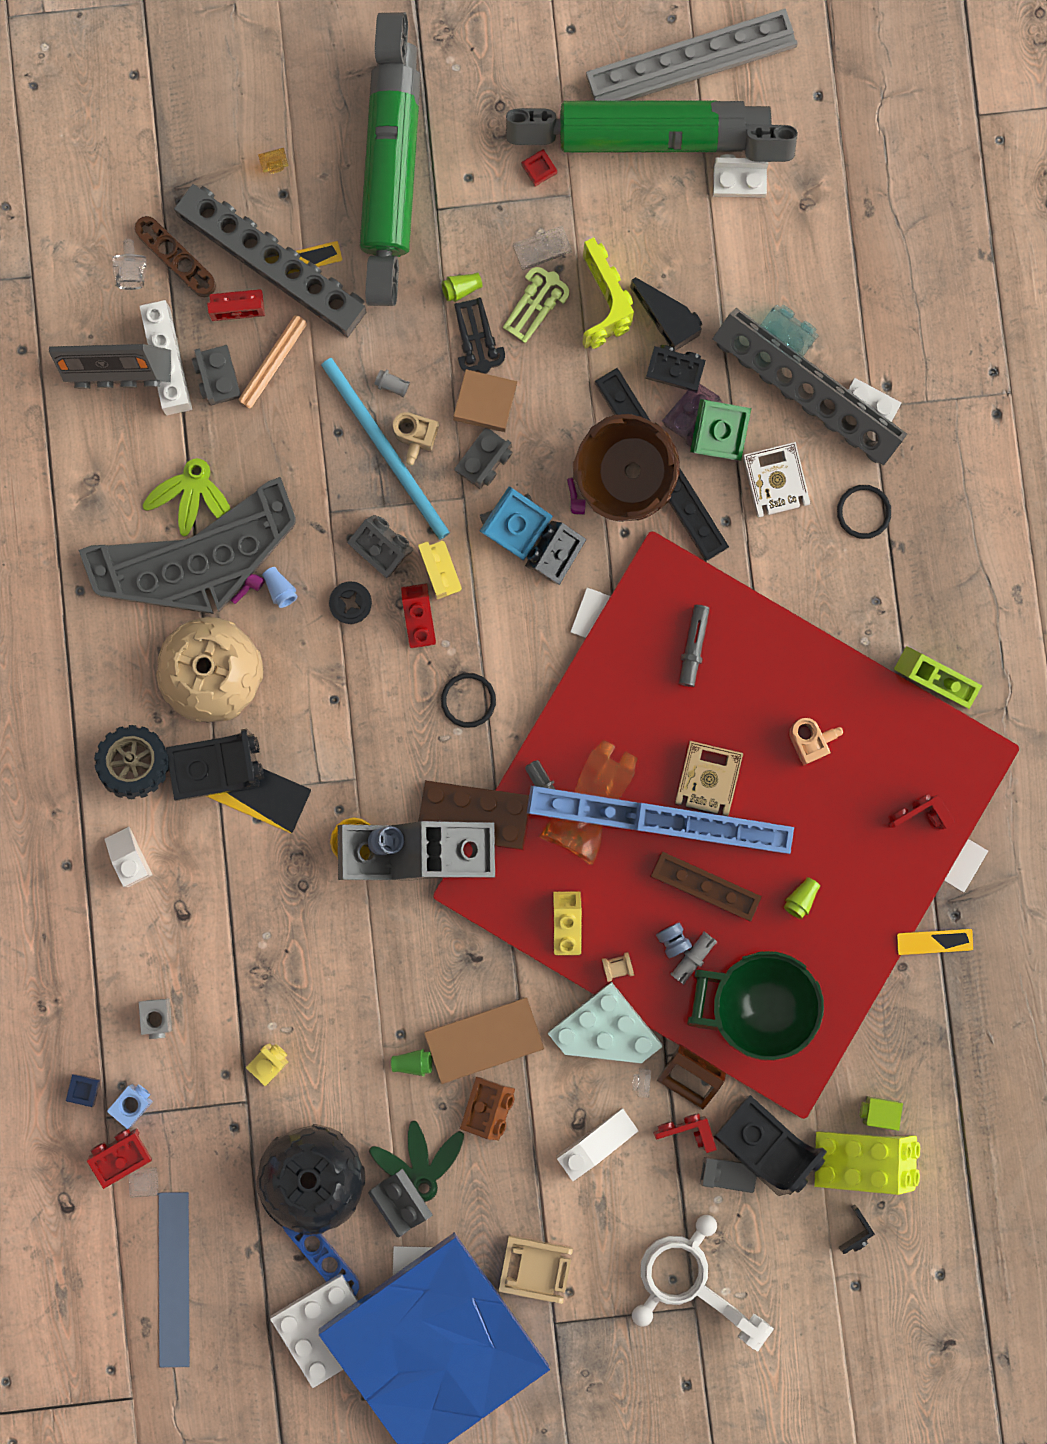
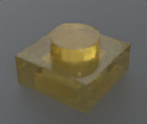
[258,148,289,173]

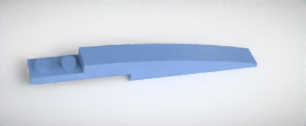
[527,786,794,854]

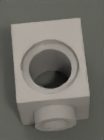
[139,998,172,1039]

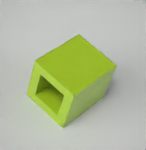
[860,1096,903,1131]

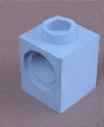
[107,1084,153,1129]

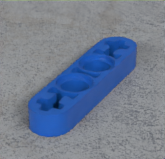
[283,1226,360,1296]

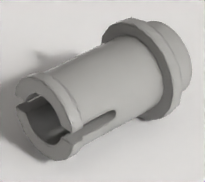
[374,369,410,398]

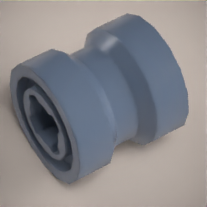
[368,827,404,855]
[656,922,692,959]

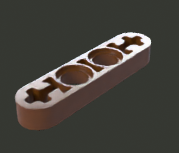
[135,216,216,297]

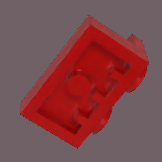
[207,289,265,321]
[87,1128,152,1189]

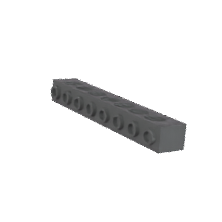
[174,184,367,337]
[712,308,907,466]

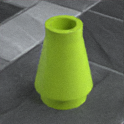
[441,272,483,302]
[784,877,820,919]

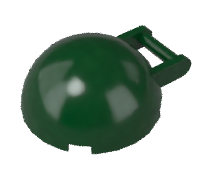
[687,951,824,1061]

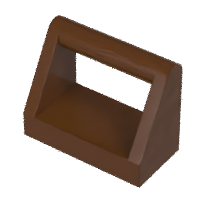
[657,1044,726,1110]

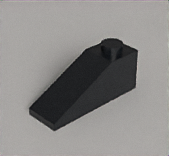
[630,277,702,351]

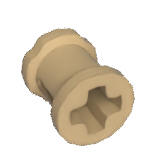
[602,952,634,982]

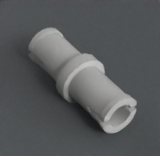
[670,931,717,985]

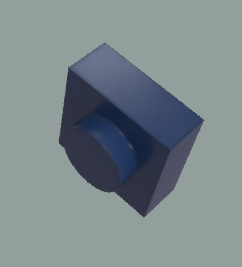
[66,1074,100,1107]

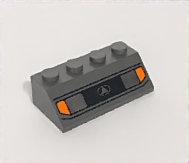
[49,344,171,389]

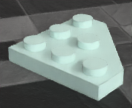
[548,982,663,1063]

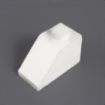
[104,827,153,887]

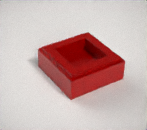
[521,149,557,187]

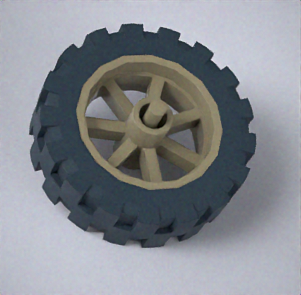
[94,725,169,800]

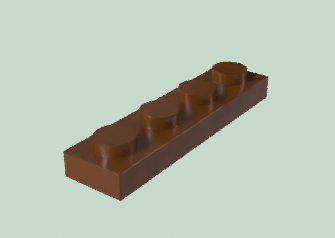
[651,852,762,921]

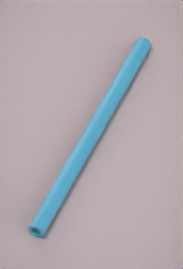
[321,358,450,540]

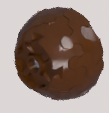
[573,414,680,522]

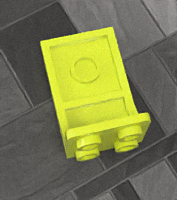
[582,237,634,349]
[814,1131,920,1195]

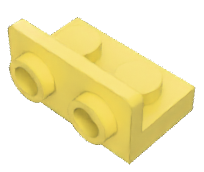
[418,541,462,600]

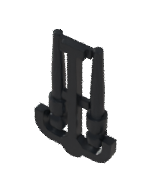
[454,297,505,374]

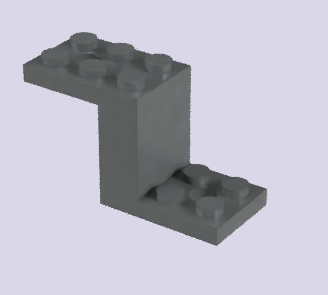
[338,821,495,880]

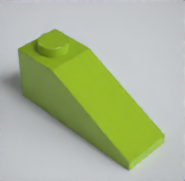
[894,646,982,709]

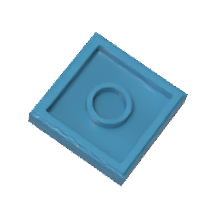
[480,486,553,561]

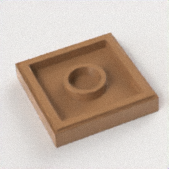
[453,369,517,432]

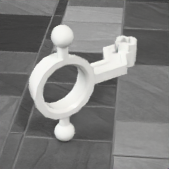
[632,1215,774,1352]

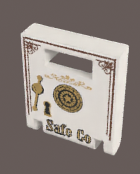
[742,442,810,518]

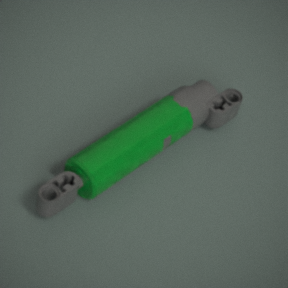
[359,12,421,306]
[506,100,798,162]

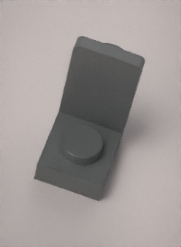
[700,1157,757,1193]

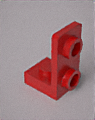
[401,583,436,648]
[888,794,955,830]
[653,1113,717,1153]

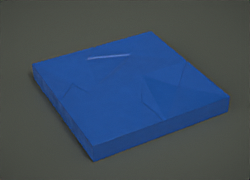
[319,1232,550,1444]

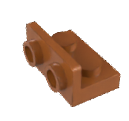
[460,1077,515,1141]

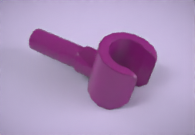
[567,478,586,515]
[231,574,265,604]

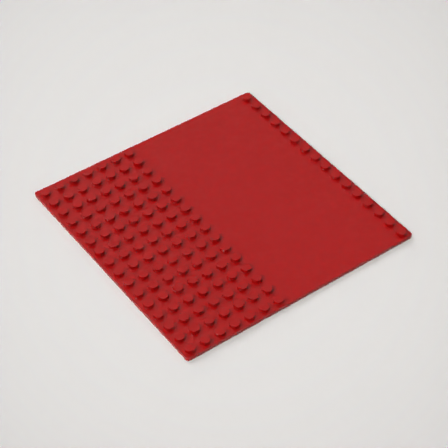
[433,531,1019,1119]

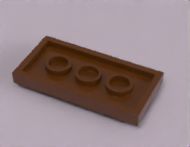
[418,780,529,850]

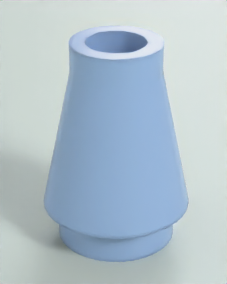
[262,567,298,608]

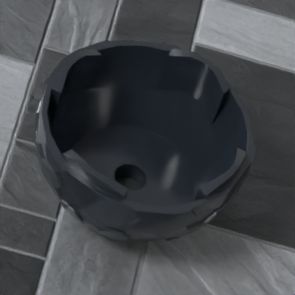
[257,1124,366,1235]

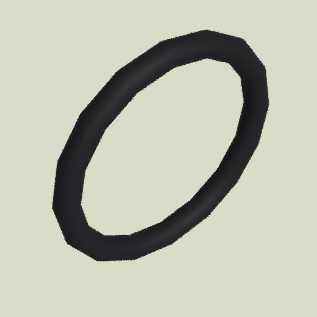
[837,485,891,539]
[441,673,496,728]

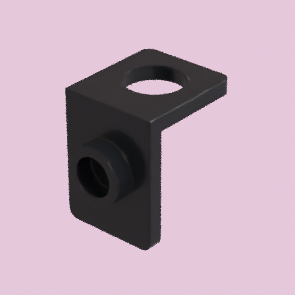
[838,1204,875,1254]

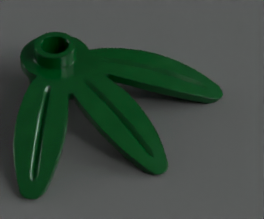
[369,1121,464,1202]

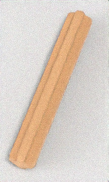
[239,315,307,408]

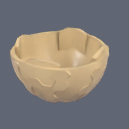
[156,617,264,723]

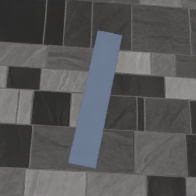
[159,1192,190,1368]

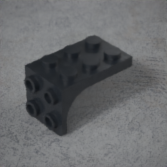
[166,728,264,801]
[713,1095,827,1196]

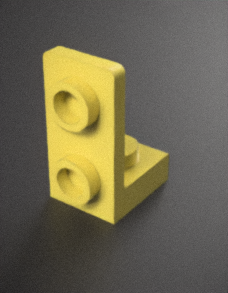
[553,891,582,955]
[246,1043,288,1086]

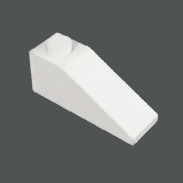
[556,1108,638,1181]

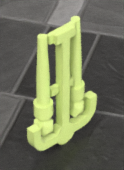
[503,267,569,343]

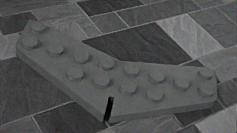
[79,477,296,614]

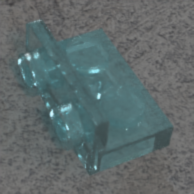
[761,305,819,357]

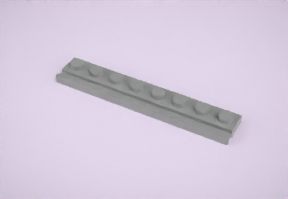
[586,8,798,101]

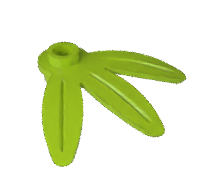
[143,458,231,536]

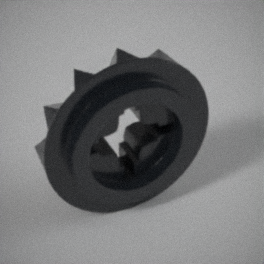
[329,581,372,625]

